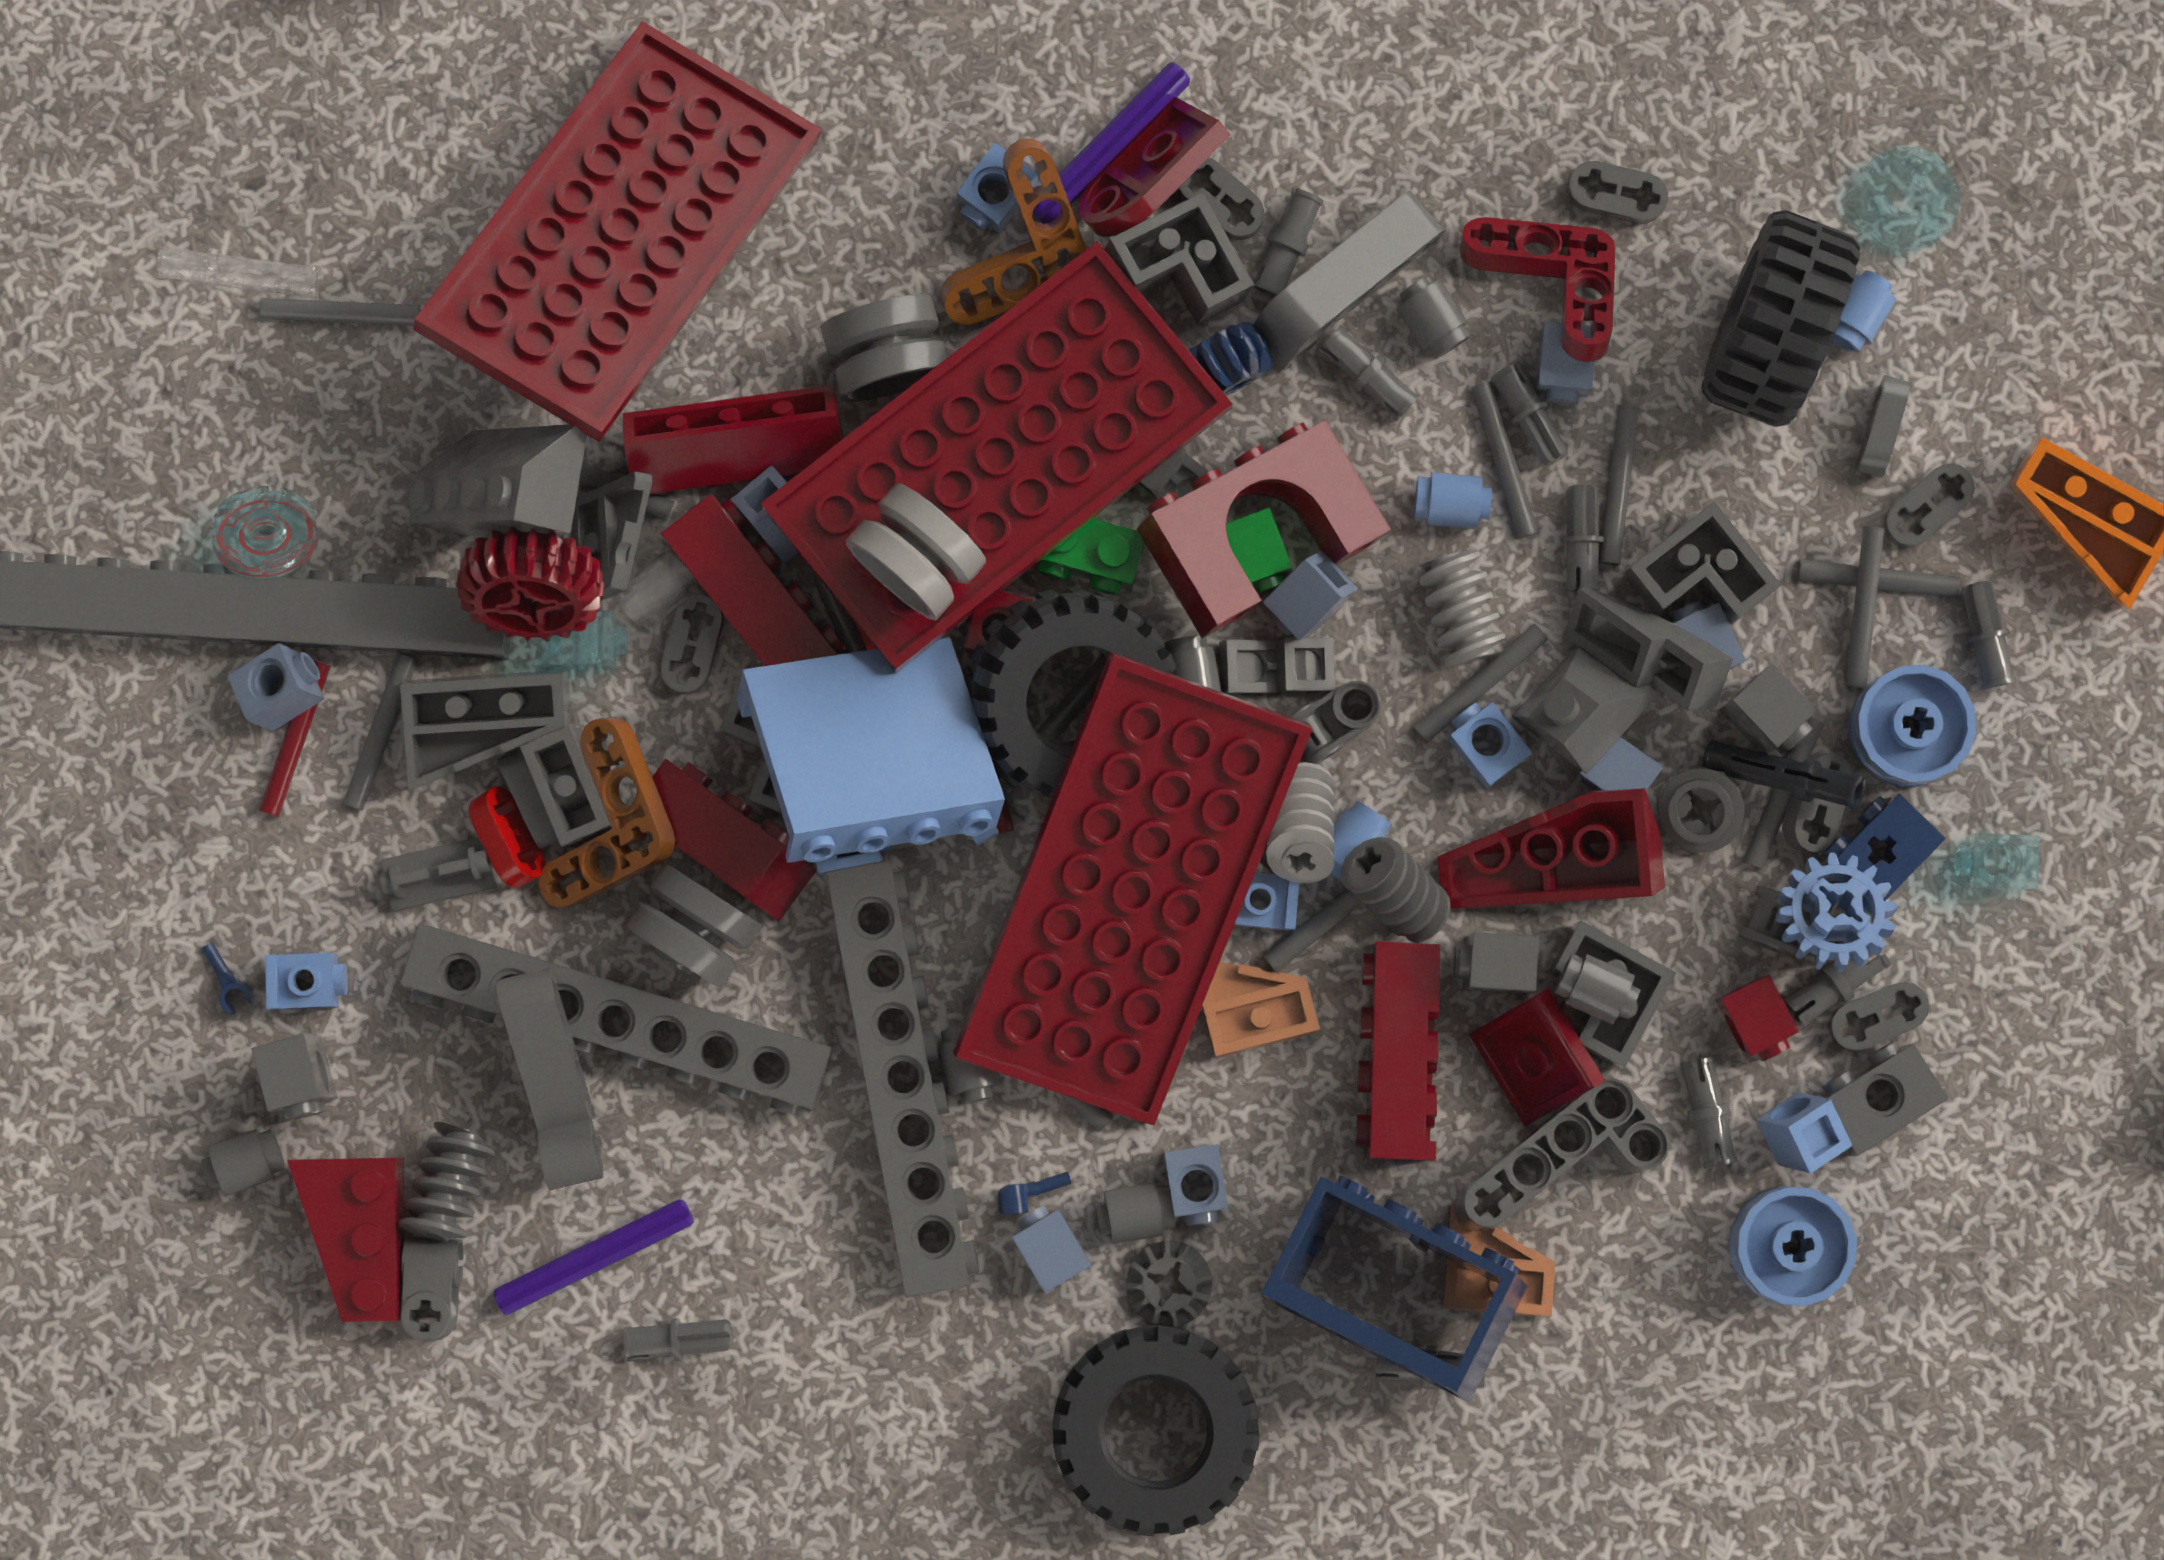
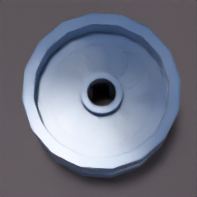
[1847,665,1977,787]
[1729,1186,1857,1306]

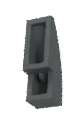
[1564,587,1733,711]

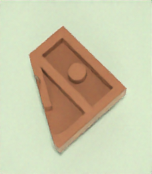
[1202,962,1320,1059]
[1442,1203,1555,1318]

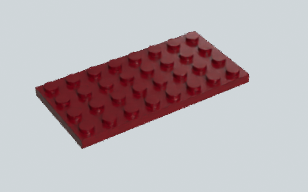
[413,21,822,442]
[760,241,1233,673]
[953,651,1313,1126]

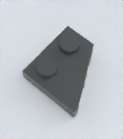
[572,472,652,601]

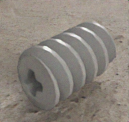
[1418,550,1506,669]
[1266,762,1334,883]

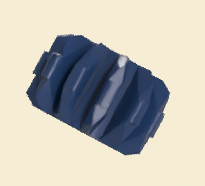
[1189,322,1274,396]

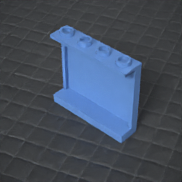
[737,638,1005,863]

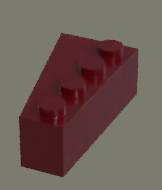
[1355,941,1441,1161]

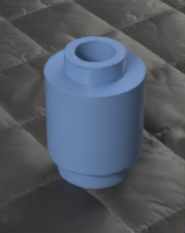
[1831,270,1896,353]
[1414,472,1492,529]
[1330,801,1392,882]

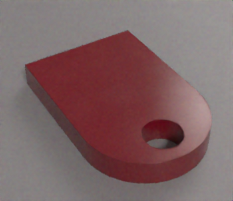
[1078,97,1231,237]

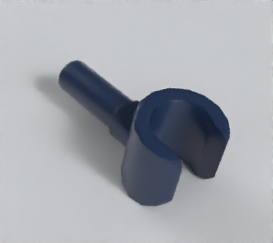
[202,942,254,1014]
[998,1172,1071,1214]

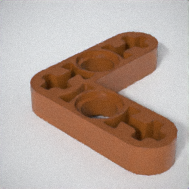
[940,138,1086,325]
[539,717,675,908]

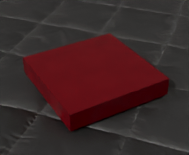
[1469,988,1605,1126]

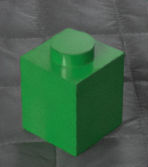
[1226,507,1292,595]

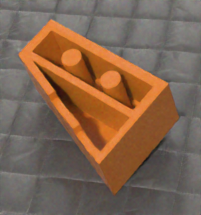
[2008,437,2164,610]

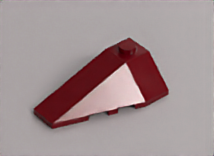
[1437,788,1665,909]

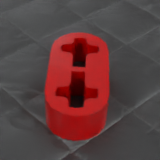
[469,786,545,888]

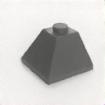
[1512,645,1658,774]

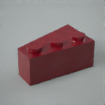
[631,759,817,922]
[287,1157,405,1322]

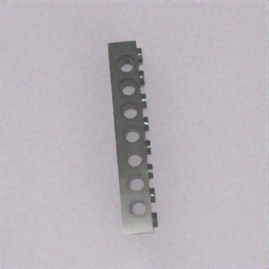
[826,860,979,1298]
[400,923,834,1117]

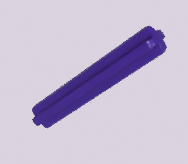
[1032,62,1190,224]
[493,1199,694,1315]

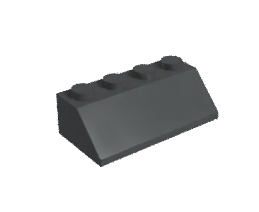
[408,424,587,536]

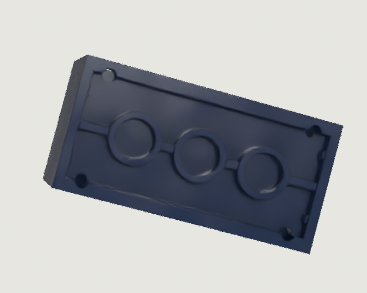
[1261,1175,1528,1403]

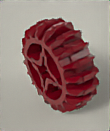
[456,527,605,642]

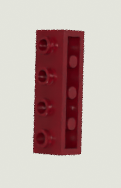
[623,385,843,495]
[661,494,847,666]

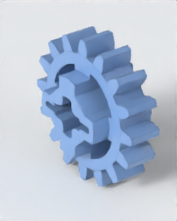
[1776,853,1897,972]

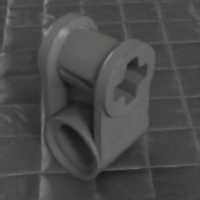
[1290,681,1380,764]
[1738,886,1846,964]
[401,1237,464,1341]

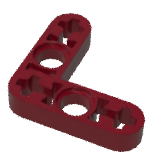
[1459,217,1616,362]

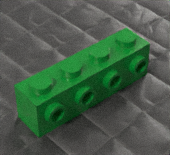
[1036,518,1146,596]

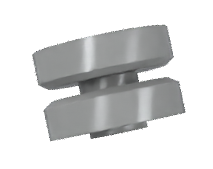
[845,483,986,621]

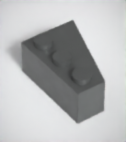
[400,669,572,791]

